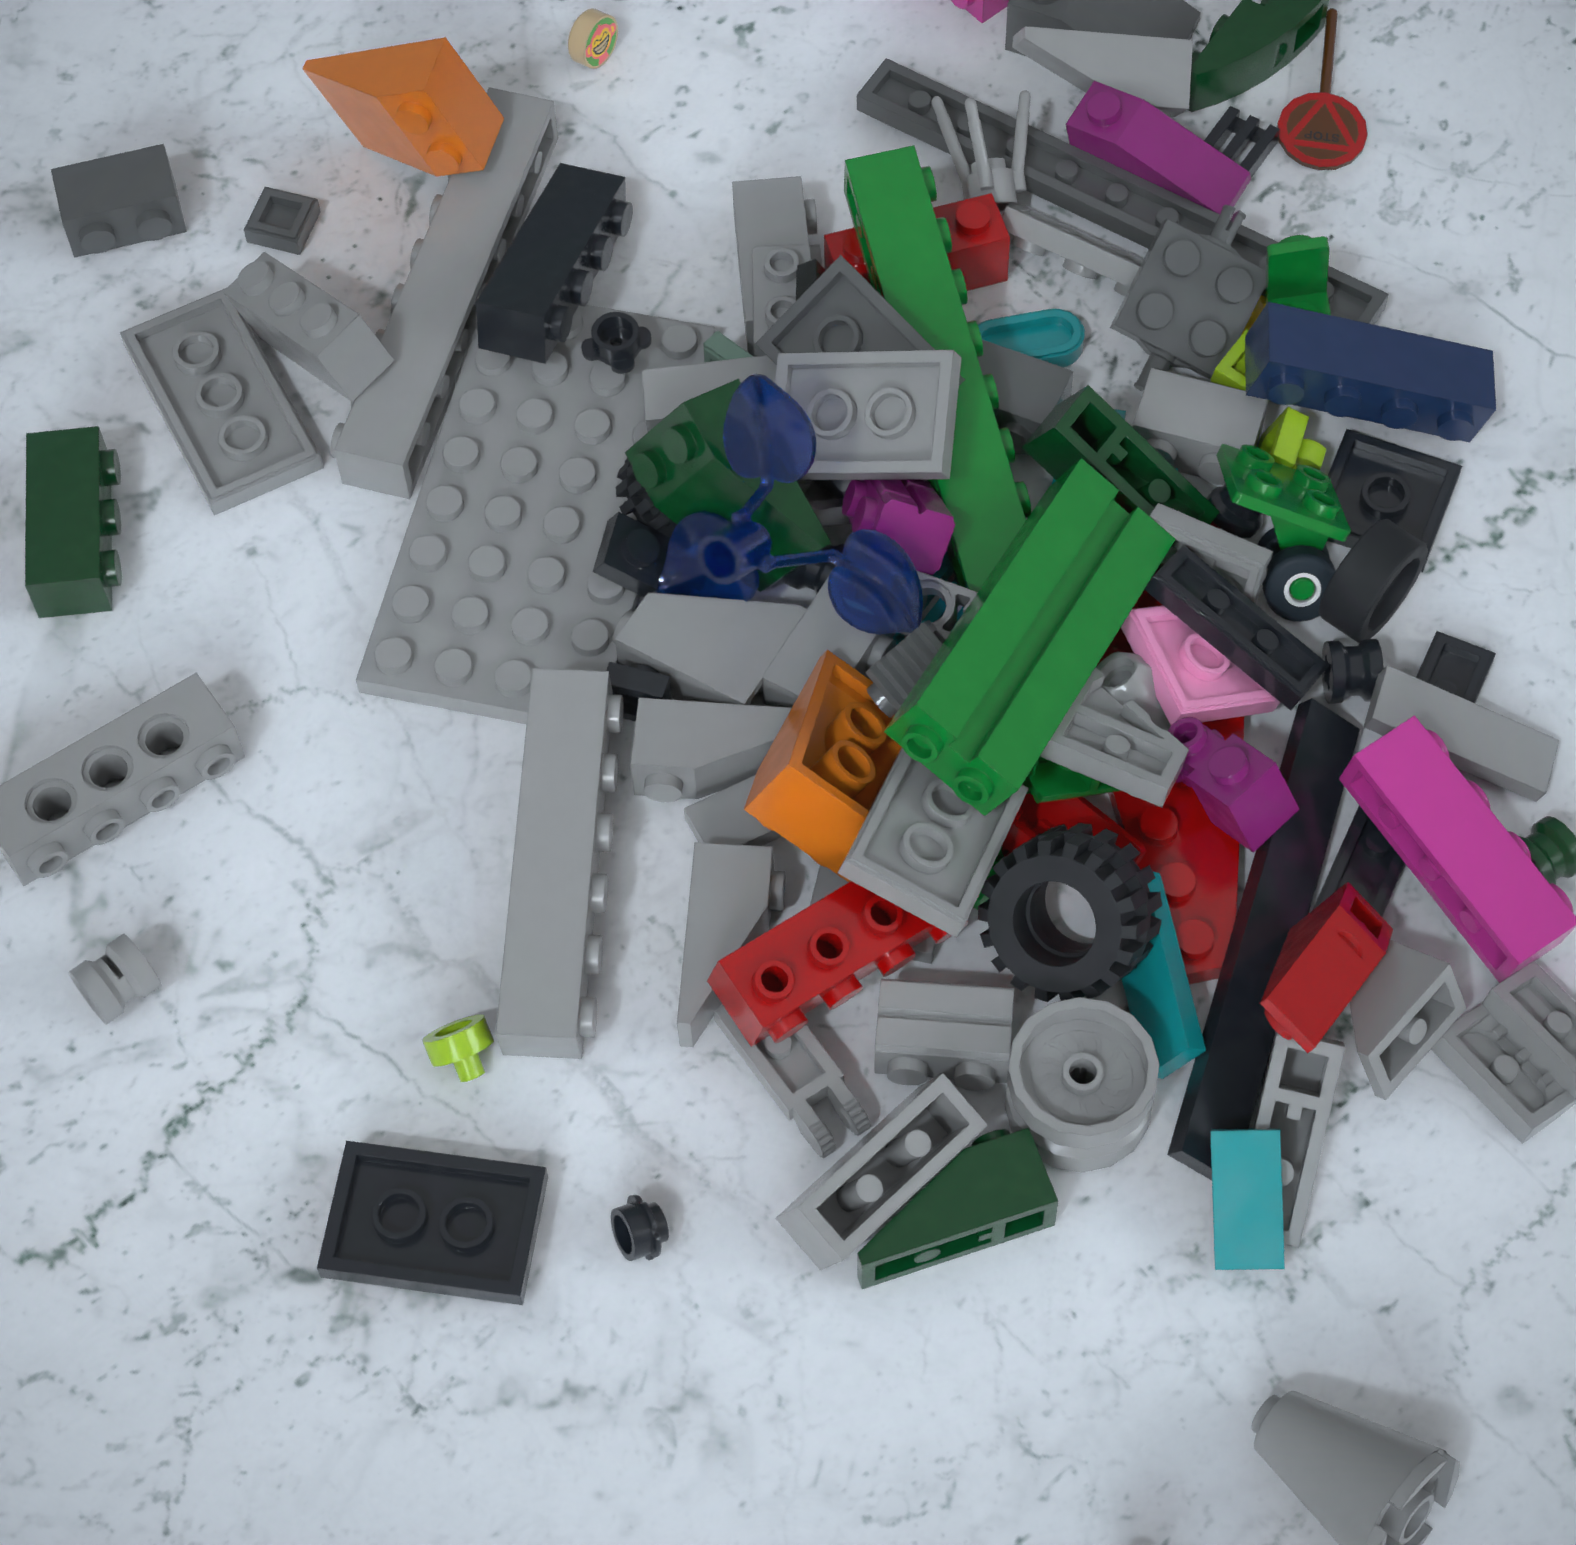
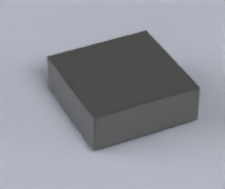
[244,187,321,255]

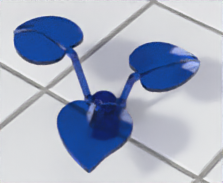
[655,373,923,635]

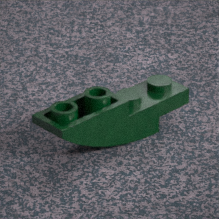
[1188,0,1329,112]

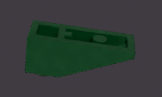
[1022,385,1220,525]
[857,1128,1058,1289]

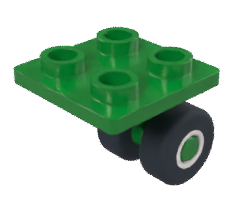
[1216,444,1351,622]

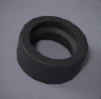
[1318,519,1428,643]

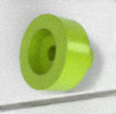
[422,1014,494,1082]

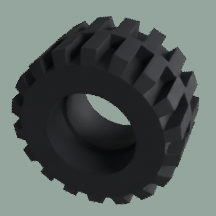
[978,823,1162,1002]

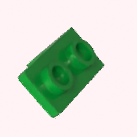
[1265,235,1331,315]

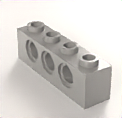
[0,672,245,886]

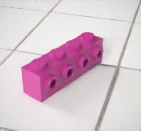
[1339,715,1576,983]

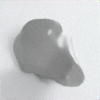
[1095,652,1171,731]

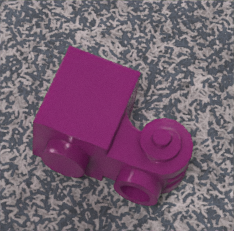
[1168,717,1299,853]

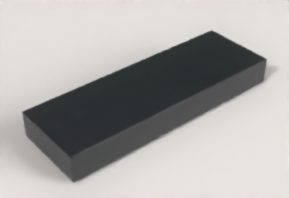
[1144,545,1329,710]

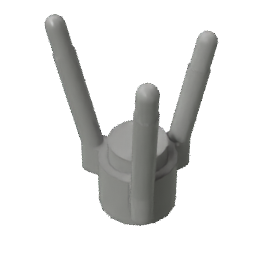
[931,90,1031,212]

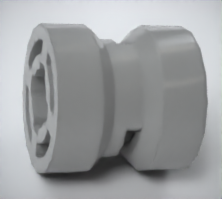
[68,933,162,1025]

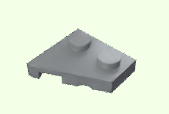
[1040,668,1189,808]

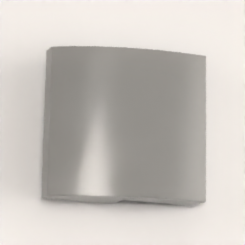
[1431,961,1576,1144]

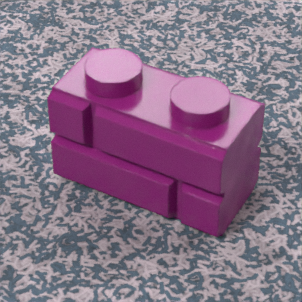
[842,479,956,575]

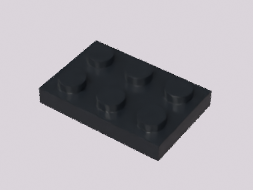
[317,1141,548,1305]

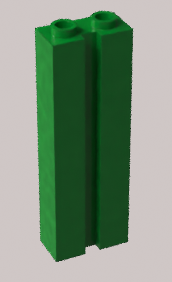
[884,458,1176,816]

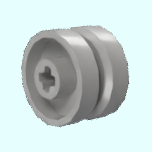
[1004,997,1159,1173]

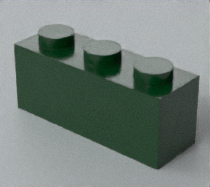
[25,426,122,618]

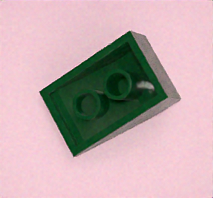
[624,379,832,593]

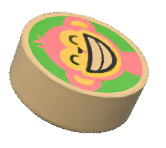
[568,8,618,69]

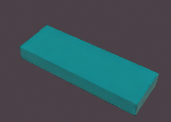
[1122,872,1206,1079]

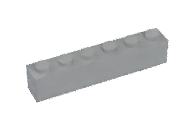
[496,668,623,1059]

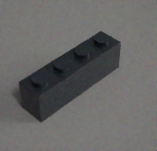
[476,163,633,364]

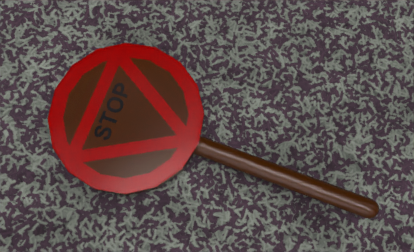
[1277,8,1368,170]

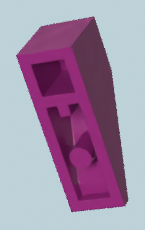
[1065,81,1251,214]

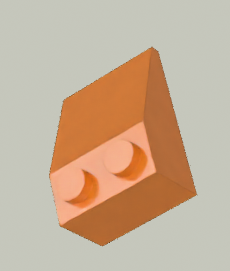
[302,37,504,177]
[744,649,902,882]

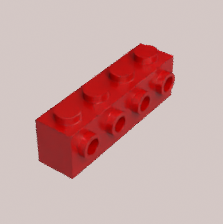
[707,881,979,1047]

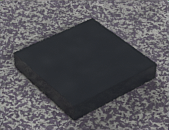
[1327,429,1462,572]

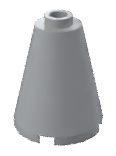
[1251,1391,1460,1545]

